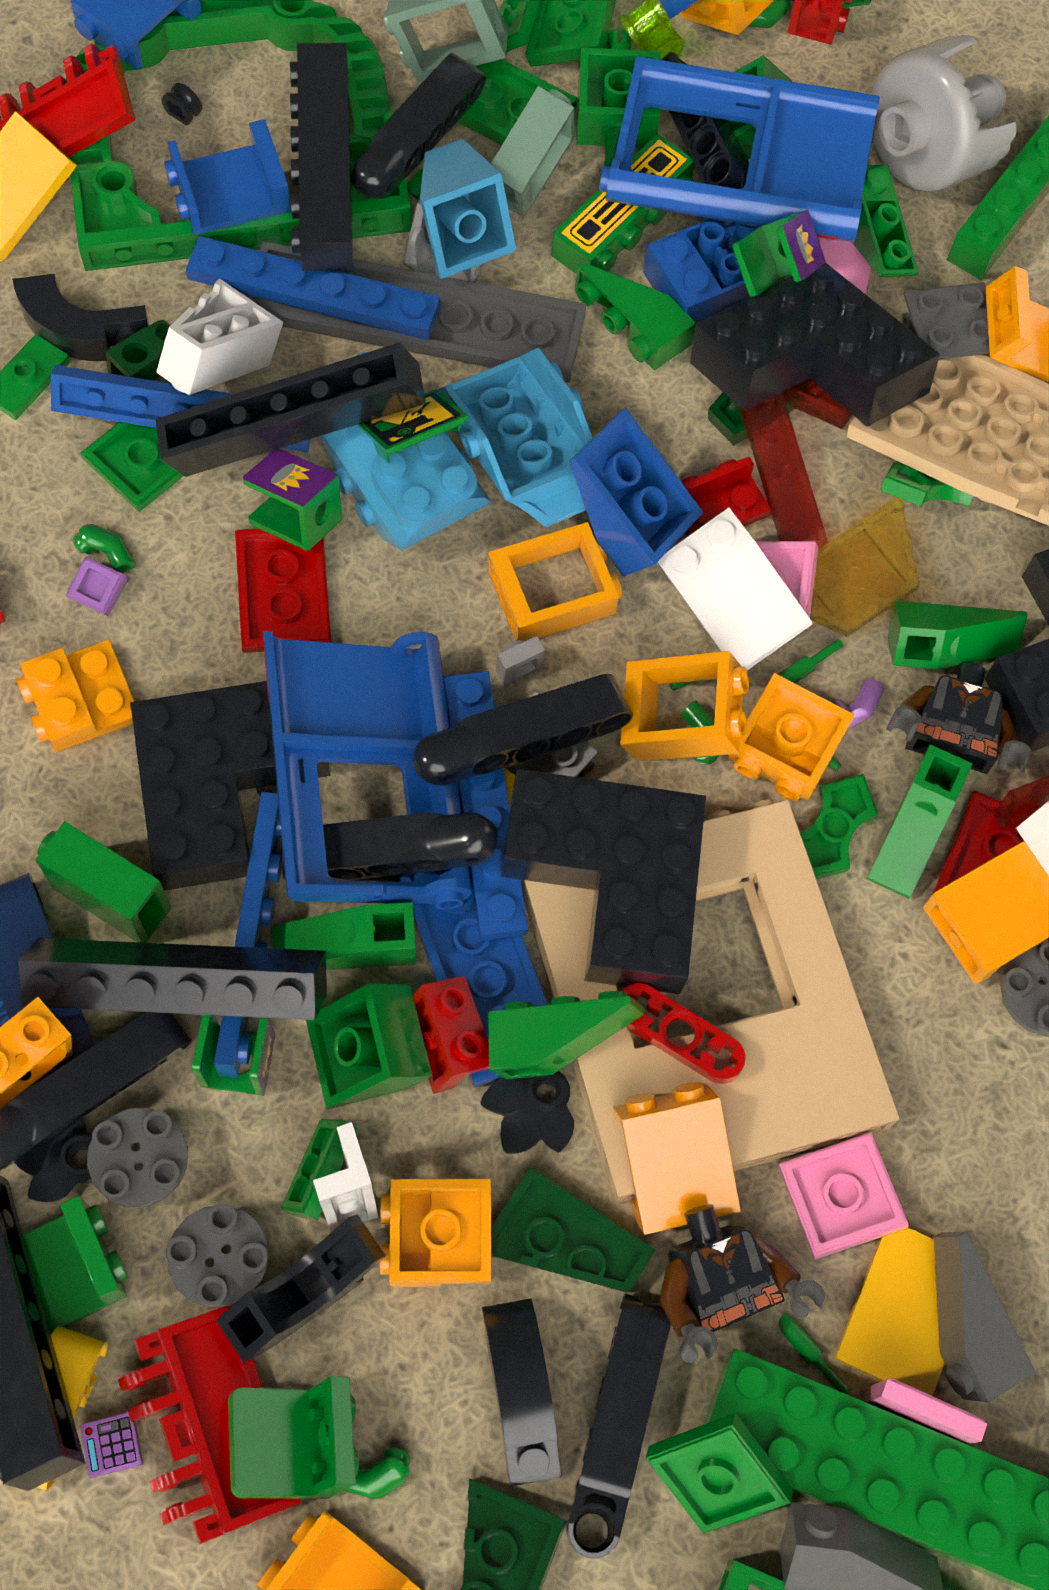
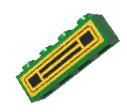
[551,133,694,274]

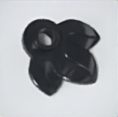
[480,1071,574,1154]
[15,1118,92,1202]

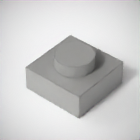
[496,636,546,686]

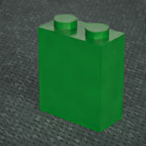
[35,821,171,943]

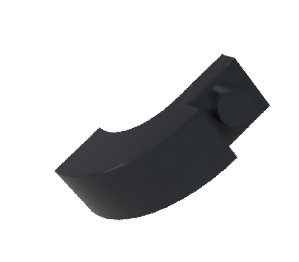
[12,274,150,362]
[216,1214,386,1363]
[482,1298,562,1486]

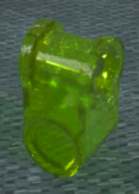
[619,0,685,59]

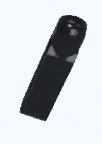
[661,51,749,189]
[351,53,487,198]
[412,674,633,786]
[283,812,498,881]
[0,1012,193,1171]
[567,1293,671,1558]

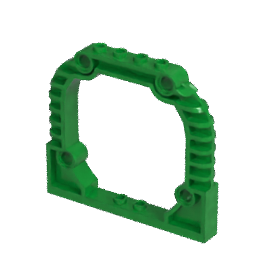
[65,0,412,271]

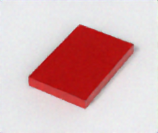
[235,528,331,653]
[931,790,1032,896]

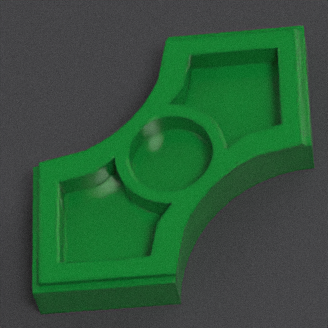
[880,461,974,506]
[800,774,878,880]

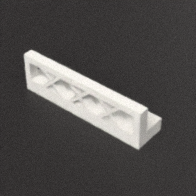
[313,1122,378,1232]

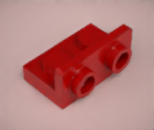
[787,0,852,45]
[681,456,771,537]
[412,976,489,1094]

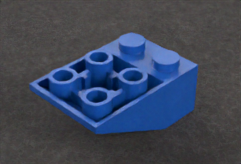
[643,218,785,323]

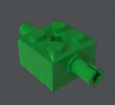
[576,29,661,166]

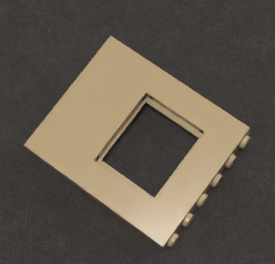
[521,799,900,1205]

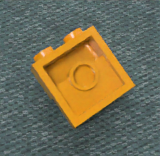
[16,639,134,753]
[728,673,855,801]
[380,1179,491,1287]

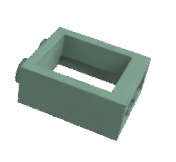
[384,0,508,82]
[491,86,575,217]

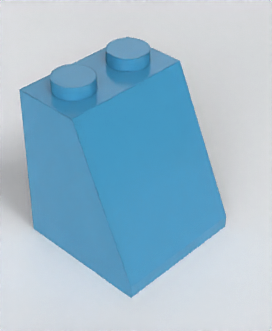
[420,139,517,279]

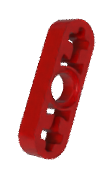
[622,983,746,1084]

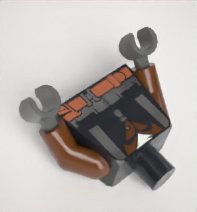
[886,662,1031,774]
[660,1204,825,1363]

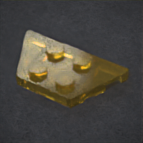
[810,497,920,637]

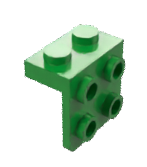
[23,1195,128,1334]
[228,1376,359,1499]

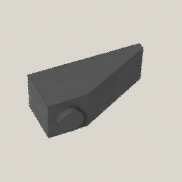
[934,1232,1036,1402]
[780,1502,943,1590]

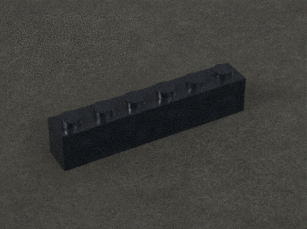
[290,43,353,271]
[155,342,426,477]
[18,938,327,1020]
[0,1176,86,1491]

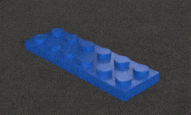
[398,802,548,1088]

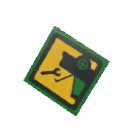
[358,389,469,463]

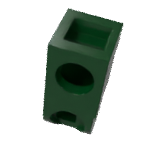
[106,320,171,381]

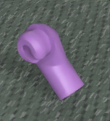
[833,679,884,729]

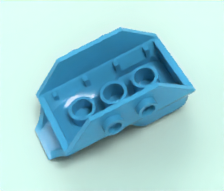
[438,348,593,527]
[320,351,492,551]

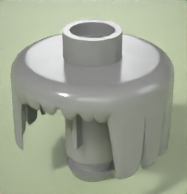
[870,35,1017,192]

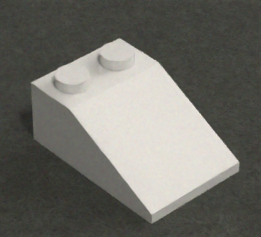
[658,508,813,670]

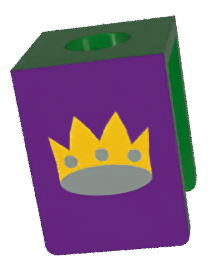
[732,209,826,297]
[243,449,342,551]
[192,1015,275,1096]

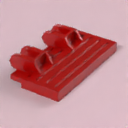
[0,43,136,157]
[118,1307,302,1545]

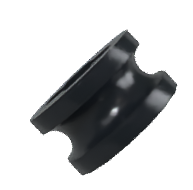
[161,83,202,125]

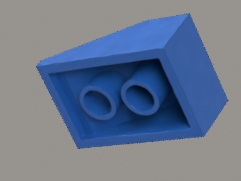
[569,407,703,576]

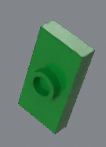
[500,0,541,52]
[0,334,71,421]
[281,1119,358,1221]

